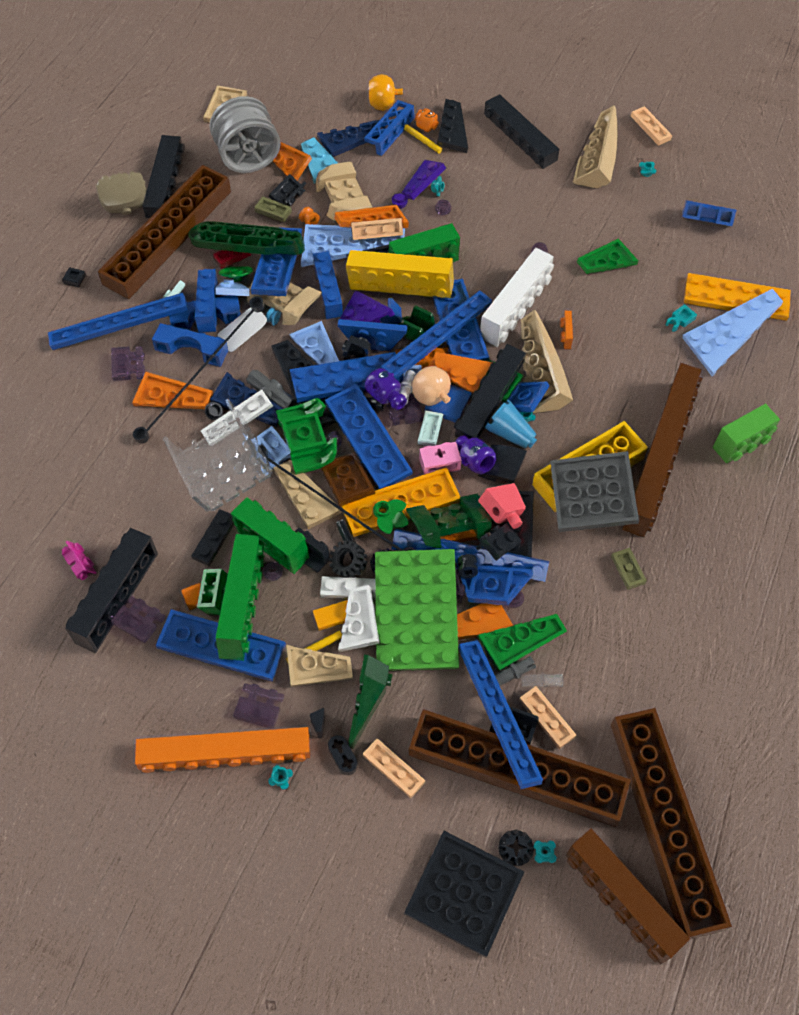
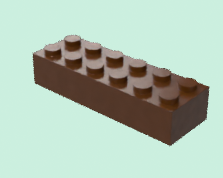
[565,828,690,964]

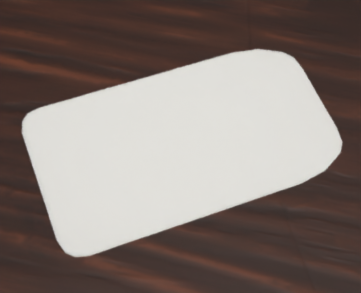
[218,308,267,352]

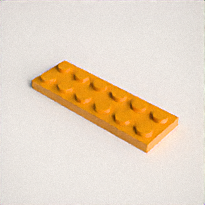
[684,273,791,321]
[341,467,460,537]

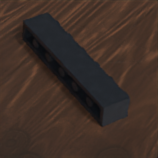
[484,94,560,169]
[143,135,185,218]
[454,344,526,439]

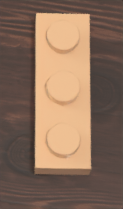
[631,106,672,146]
[351,218,403,240]
[519,686,576,749]
[363,739,425,798]

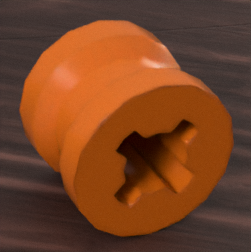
[299,207,320,225]

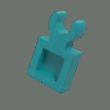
[665,304,697,332]

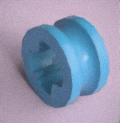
[265,308,281,326]

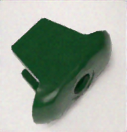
[397,305,435,342]

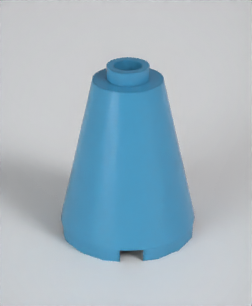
[485,400,537,449]

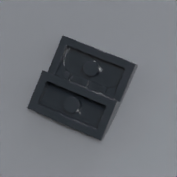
[478,445,527,484]

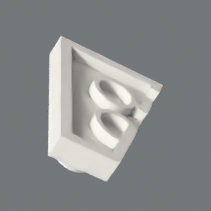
[338,585,379,652]

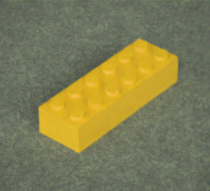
[346,250,454,298]
[532,421,648,512]

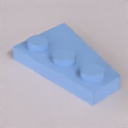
[289,321,339,365]

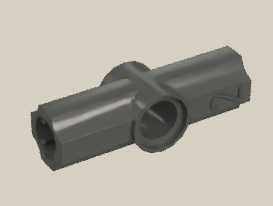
[246,370,296,409]

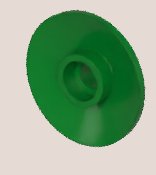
[219,266,253,282]

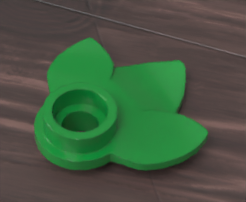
[373,499,408,534]

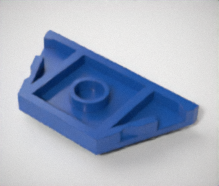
[338,319,407,351]
[457,563,533,606]

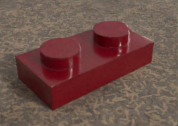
[213,250,251,269]

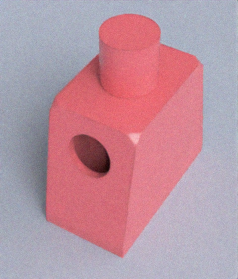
[478,483,526,529]

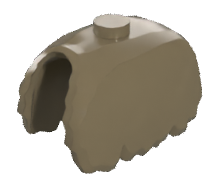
[96,171,147,215]

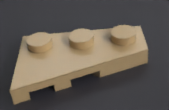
[286,645,353,687]

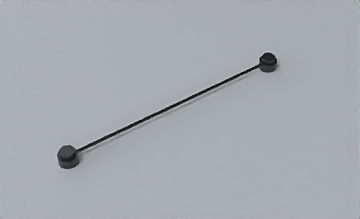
[133,296,265,443]
[252,445,415,551]

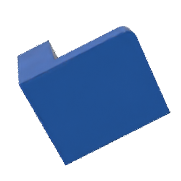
[379,298,402,324]

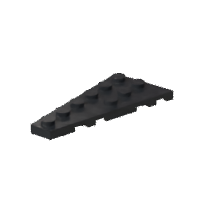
[271,340,337,428]

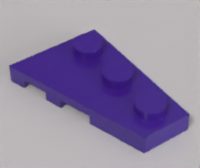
[401,160,446,200]

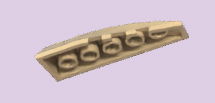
[573,106,617,188]
[521,310,573,413]

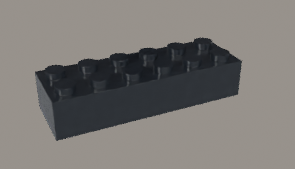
[65,527,158,653]

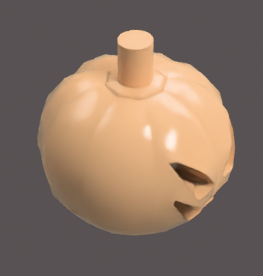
[412,366,451,406]

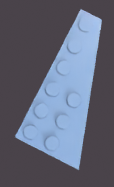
[683,289,783,376]

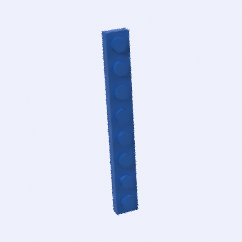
[381,290,492,379]
[48,293,188,350]
[392,529,549,582]
[458,640,543,789]

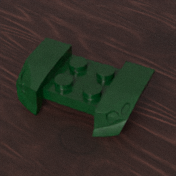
[406,493,492,548]

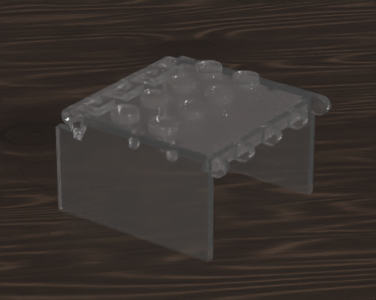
[163,399,273,512]

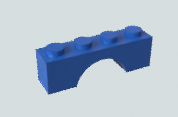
[312,251,343,319]
[195,269,219,333]
[169,295,241,330]
[152,323,228,367]

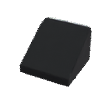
[309,708,325,739]

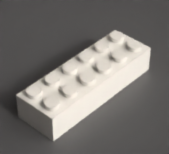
[480,248,554,347]

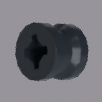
[457,554,478,578]

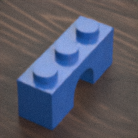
[681,200,737,227]

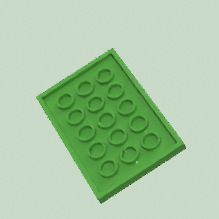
[375,549,459,671]

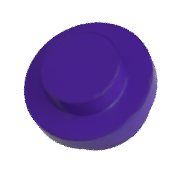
[392,193,408,209]

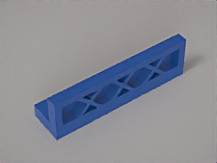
[364,100,415,156]

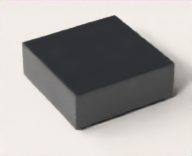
[62,267,86,287]

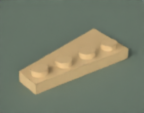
[273,460,342,529]

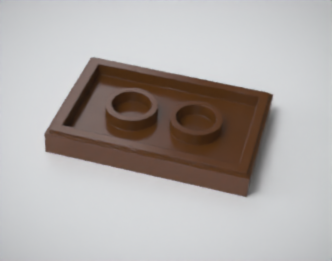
[320,452,375,506]

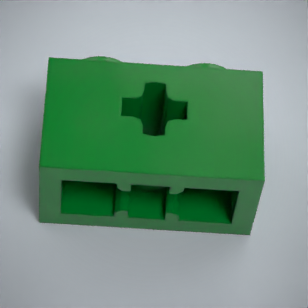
[197,569,228,615]

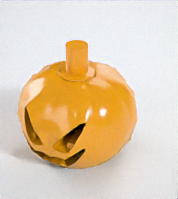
[369,74,403,111]

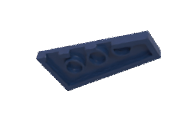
[317,120,386,157]
[210,372,283,427]

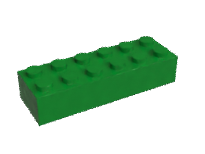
[216,534,265,661]

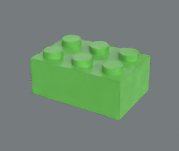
[713,403,780,464]

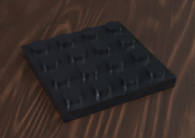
[404,830,525,958]

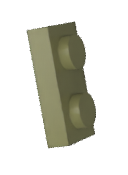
[254,196,292,223]
[611,548,647,590]

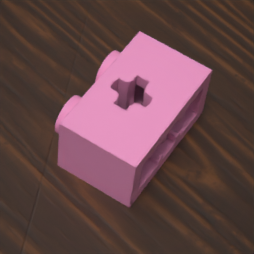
[419,442,462,475]

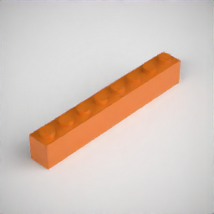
[135,727,310,773]

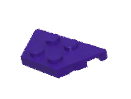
[340,291,395,323]

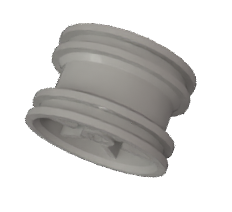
[209,96,281,173]

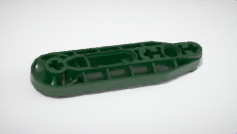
[188,221,305,255]

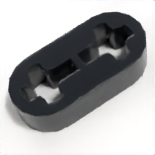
[328,735,357,775]

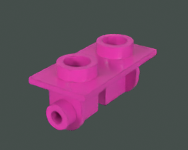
[62,541,97,580]

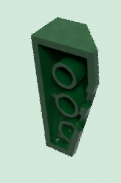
[349,654,393,749]

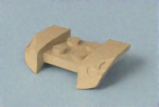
[316,162,372,221]
[247,282,322,325]

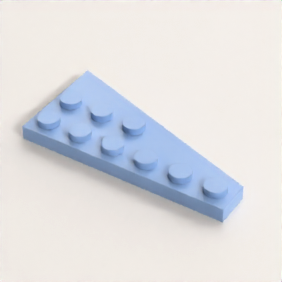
[301,224,405,267]

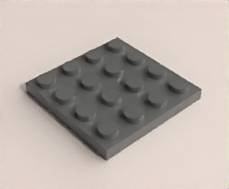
[550,451,639,532]

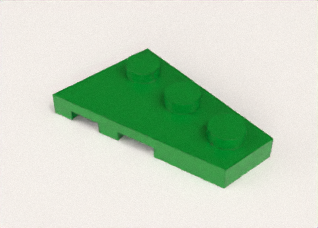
[577,238,639,274]

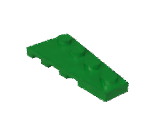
[477,614,567,671]

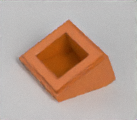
[181,583,201,610]

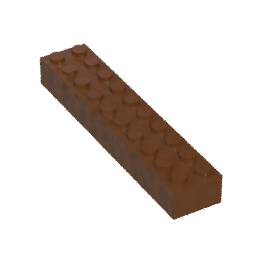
[98,165,231,299]
[622,362,703,537]
[611,708,732,939]
[408,709,631,828]

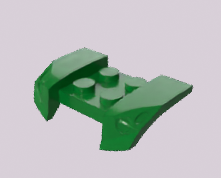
[276,398,337,475]

